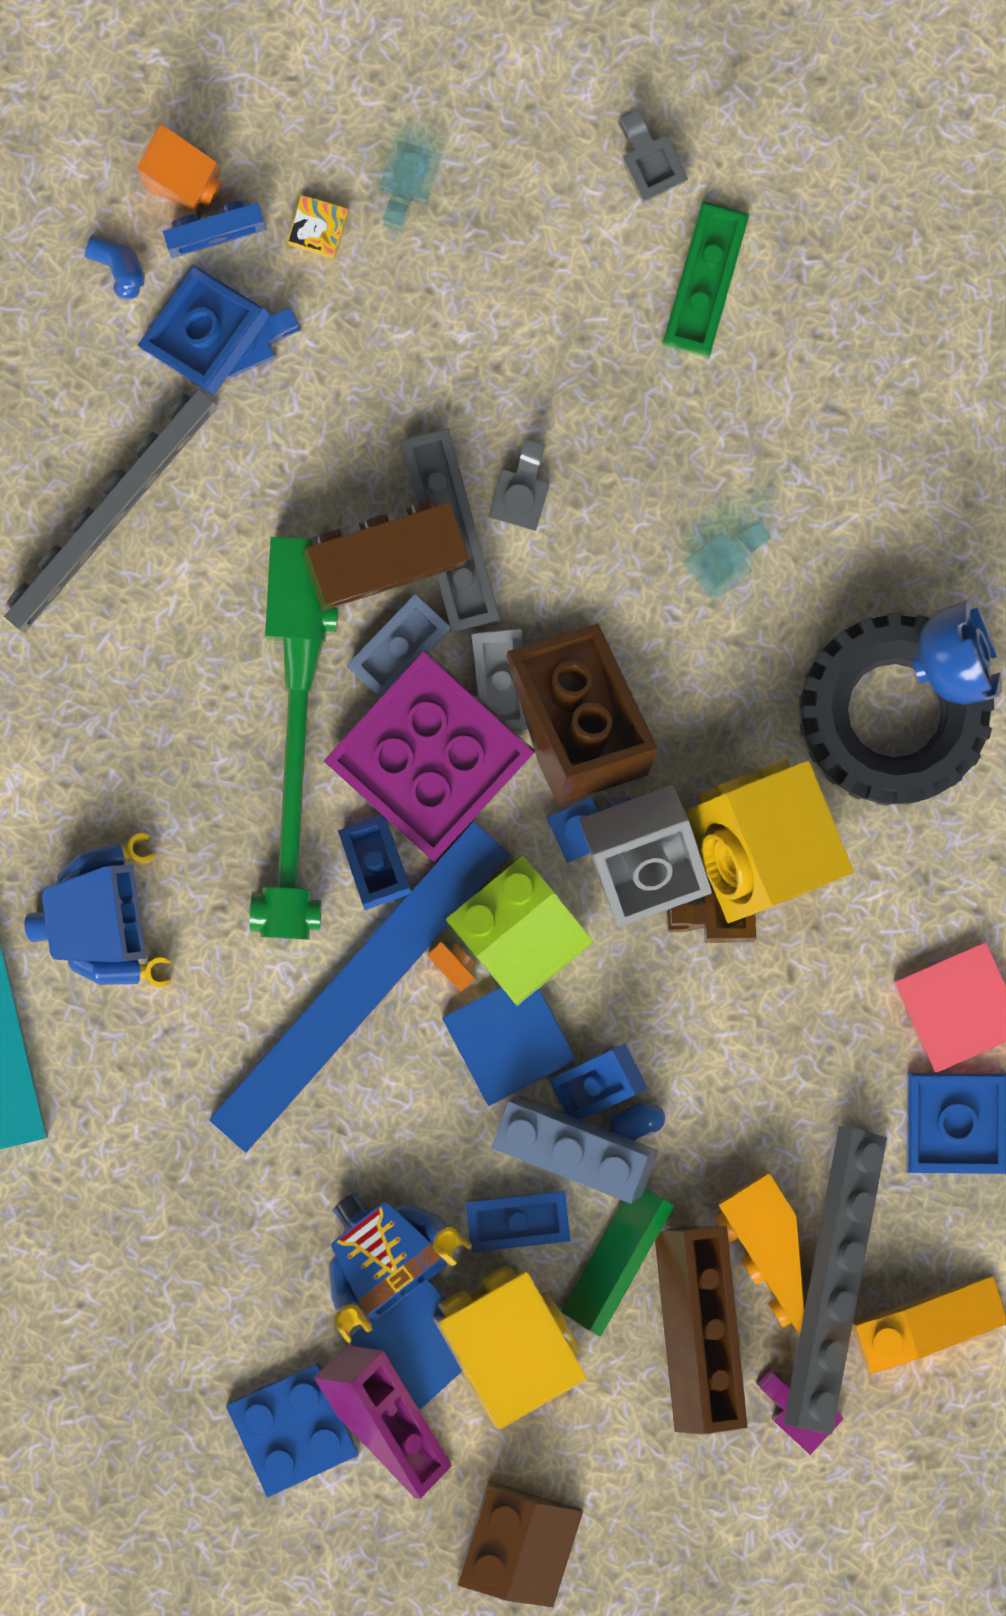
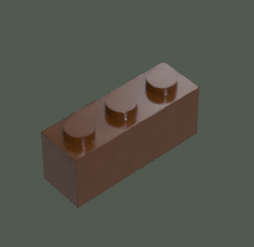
[303,499,469,612]

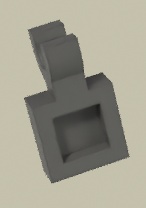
[618,109,688,203]
[488,439,550,531]

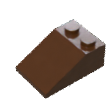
[506,623,658,805]

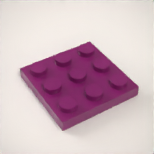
[324,650,536,861]

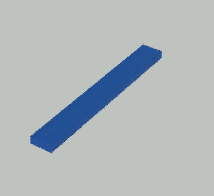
[209,822,511,1153]

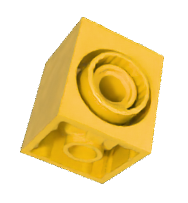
[685,758,855,923]
[433,1265,588,1430]

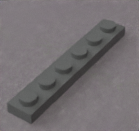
[4,389,217,634]
[783,1126,887,1434]

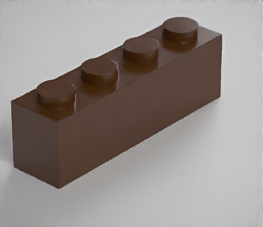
[655,1226,748,1435]

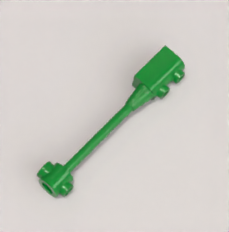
[249,537,338,940]

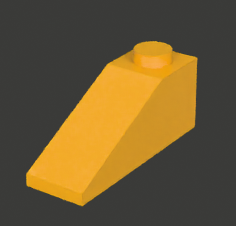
[852,1276,1006,1374]

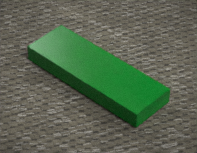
[662,201,750,358]
[561,1187,675,1337]

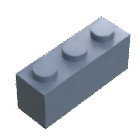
[491,1096,659,1204]

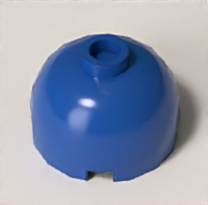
[912,599,1002,705]

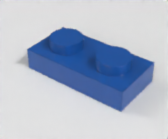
[163,200,266,259]
[465,1190,571,1253]

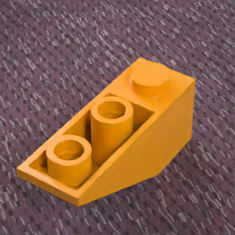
[714,1171,804,1334]

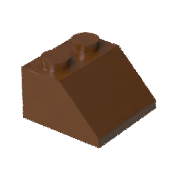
[457,1480,583,1608]

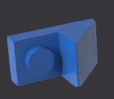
[338,815,412,910]
[549,1043,648,1119]

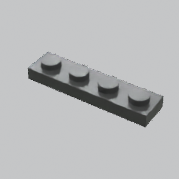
[401,428,500,634]

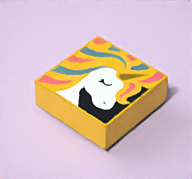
[287,195,349,259]

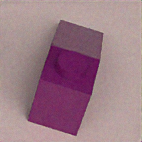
[314,1345,452,1499]

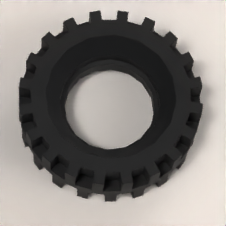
[799,613,995,806]

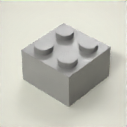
[579,785,712,928]

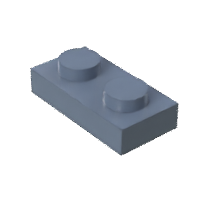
[346,594,451,698]

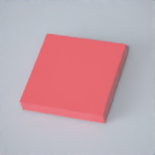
[894,942,1006,1073]

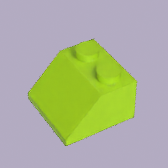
[446,856,594,1006]

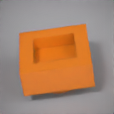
[427,942,476,992]

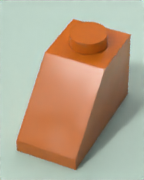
[136,125,223,214]

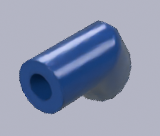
[84,234,145,300]
[610,1102,665,1140]

